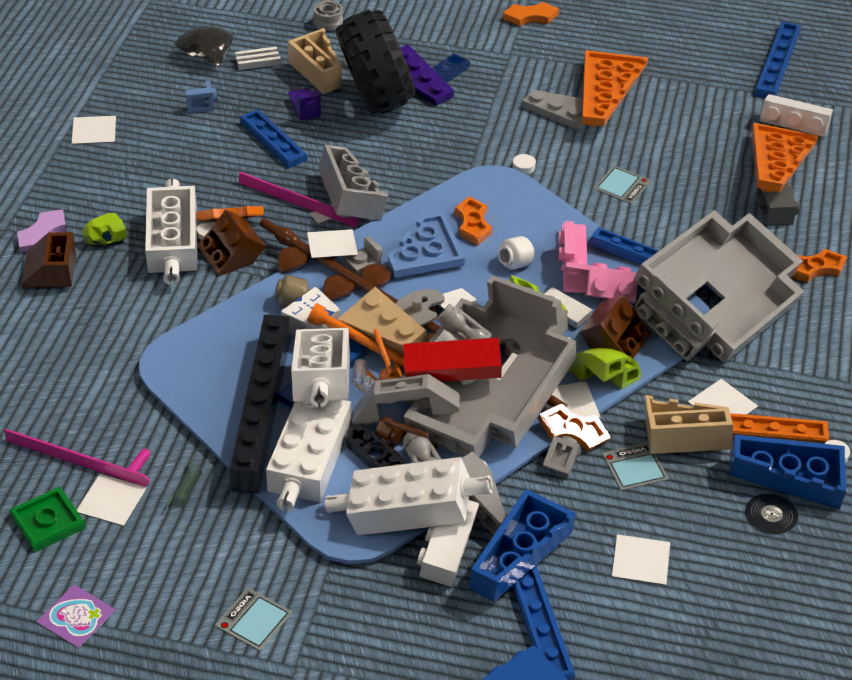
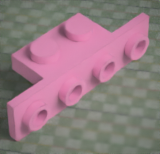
[558,221,587,293]
[561,259,638,304]

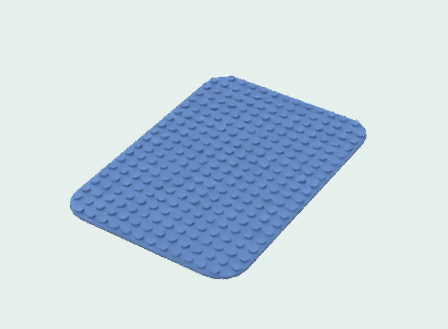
[139,165,710,564]

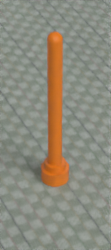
[307,303,405,368]

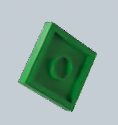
[9,486,86,553]

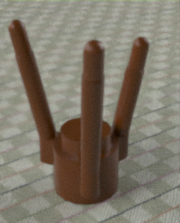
[375,417,438,464]

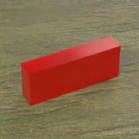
[403,338,502,382]

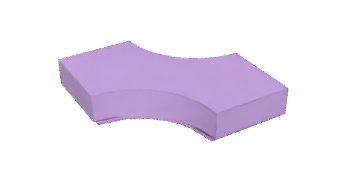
[17,209,67,253]

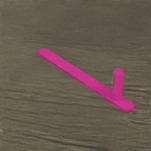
[239,172,359,227]
[4,429,150,487]

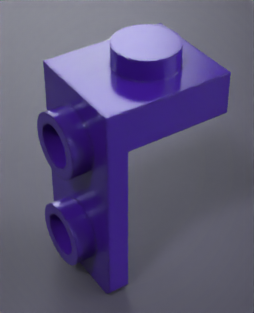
[288,88,321,120]

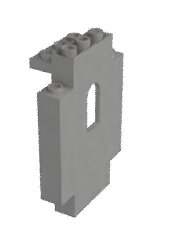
[633,210,805,364]
[402,275,577,458]

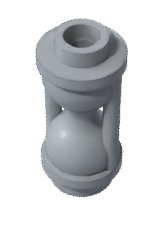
[437,303,492,340]
[403,429,441,463]

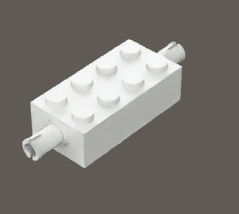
[145,179,197,285]
[291,328,350,407]
[266,400,351,511]
[325,457,493,535]

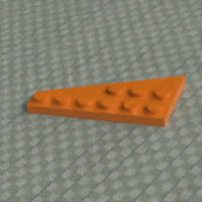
[582,50,648,127]
[751,123,819,192]

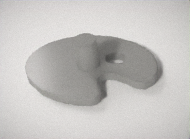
[396,289,445,327]

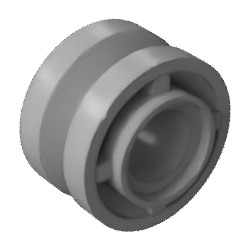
[314,0,343,31]

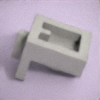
[344,236,383,276]
[543,436,581,477]

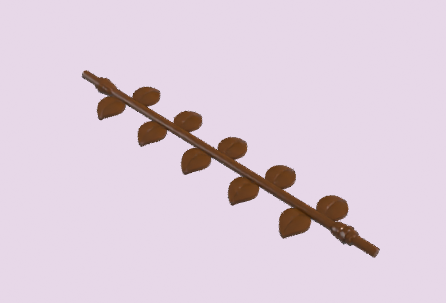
[259,218,568,409]

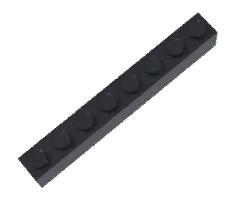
[230,315,291,493]

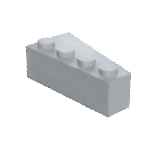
[318,145,388,220]

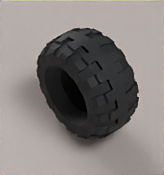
[336,9,415,114]

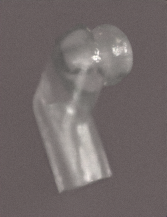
[352,359,375,393]

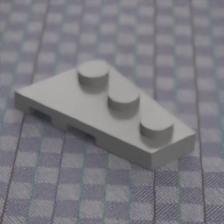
[522,90,584,130]

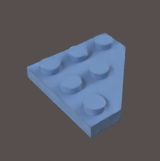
[388,212,465,278]

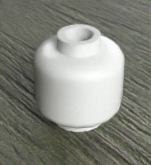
[498,236,534,270]

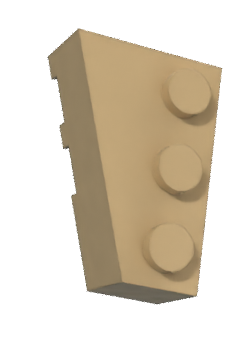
[288,28,341,94]
[337,287,429,355]
[645,395,733,454]

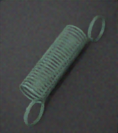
[164,455,202,510]

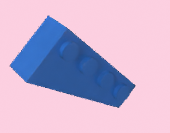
[729,434,847,510]
[468,489,576,602]

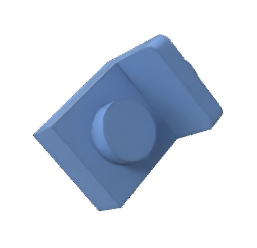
[185,81,217,114]

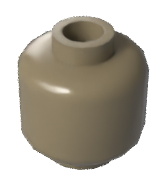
[274,275,311,308]

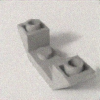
[352,374,460,425]

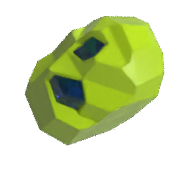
[83,213,127,245]

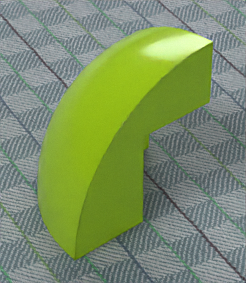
[569,348,641,390]

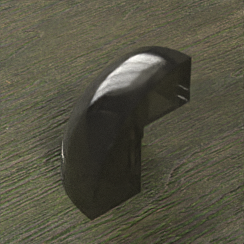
[174,26,233,66]

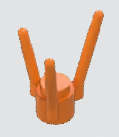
[356,329,402,383]

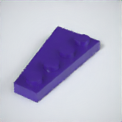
[400,44,454,106]

